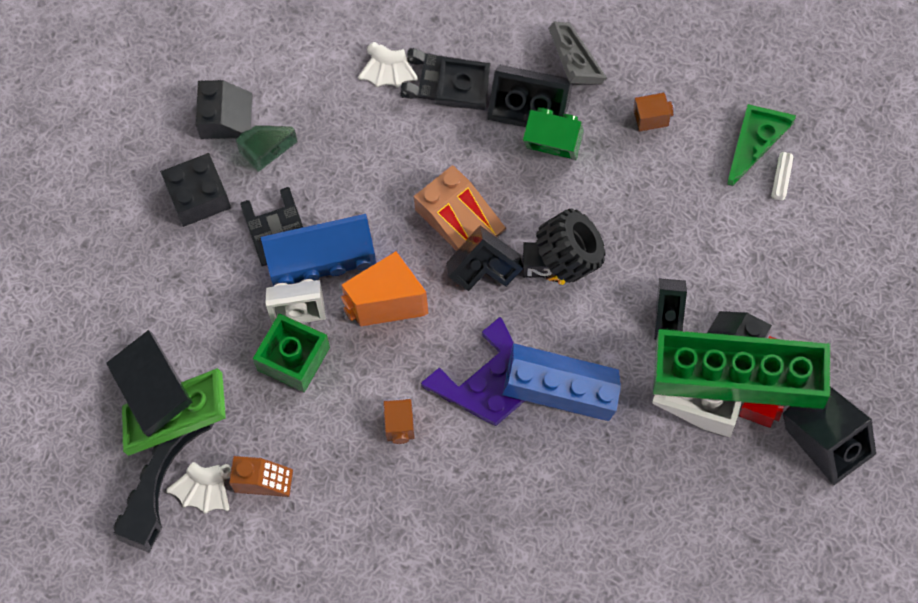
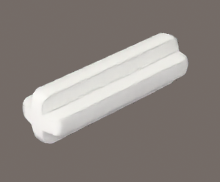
[771,152,793,201]

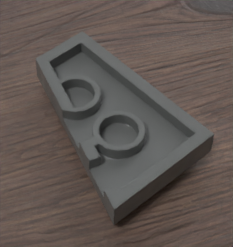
[548,21,607,85]

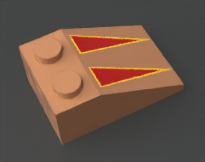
[414,165,506,251]

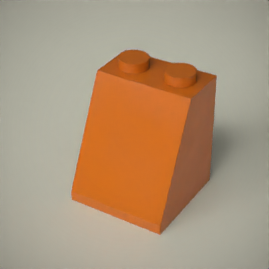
[341,251,428,327]

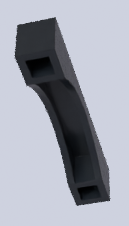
[114,423,214,553]

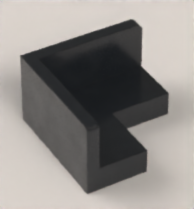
[446,225,523,291]

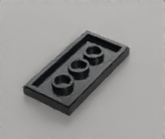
[106,330,193,437]

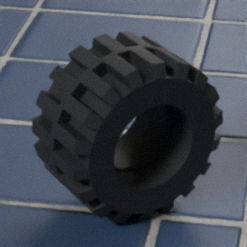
[536,208,606,283]

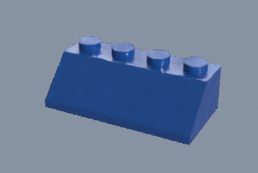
[261,214,376,286]
[502,343,621,421]

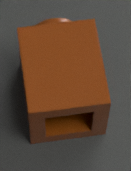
[633,92,674,132]
[384,399,415,444]

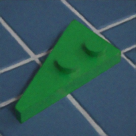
[727,104,796,186]

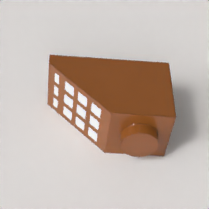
[230,456,293,497]

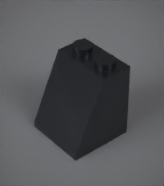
[783,386,876,485]

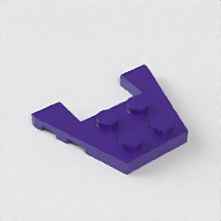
[421,317,525,426]

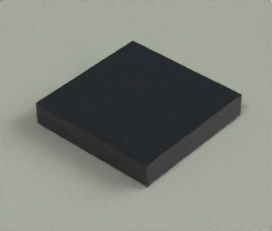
[435,57,491,110]

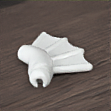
[358,42,418,88]
[166,462,231,514]

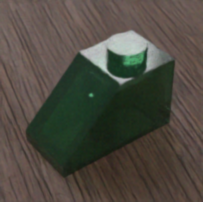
[236,125,298,172]

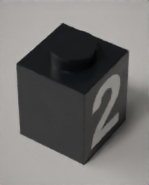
[523,242,555,278]

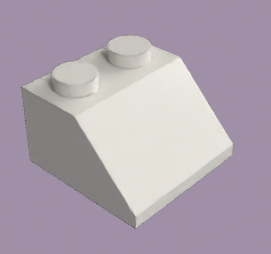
[266,279,326,324]

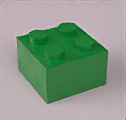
[523,108,584,160]
[253,313,330,393]

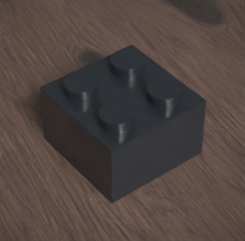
[160,153,231,227]

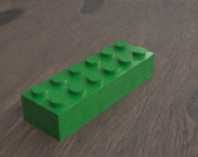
[653,329,830,409]

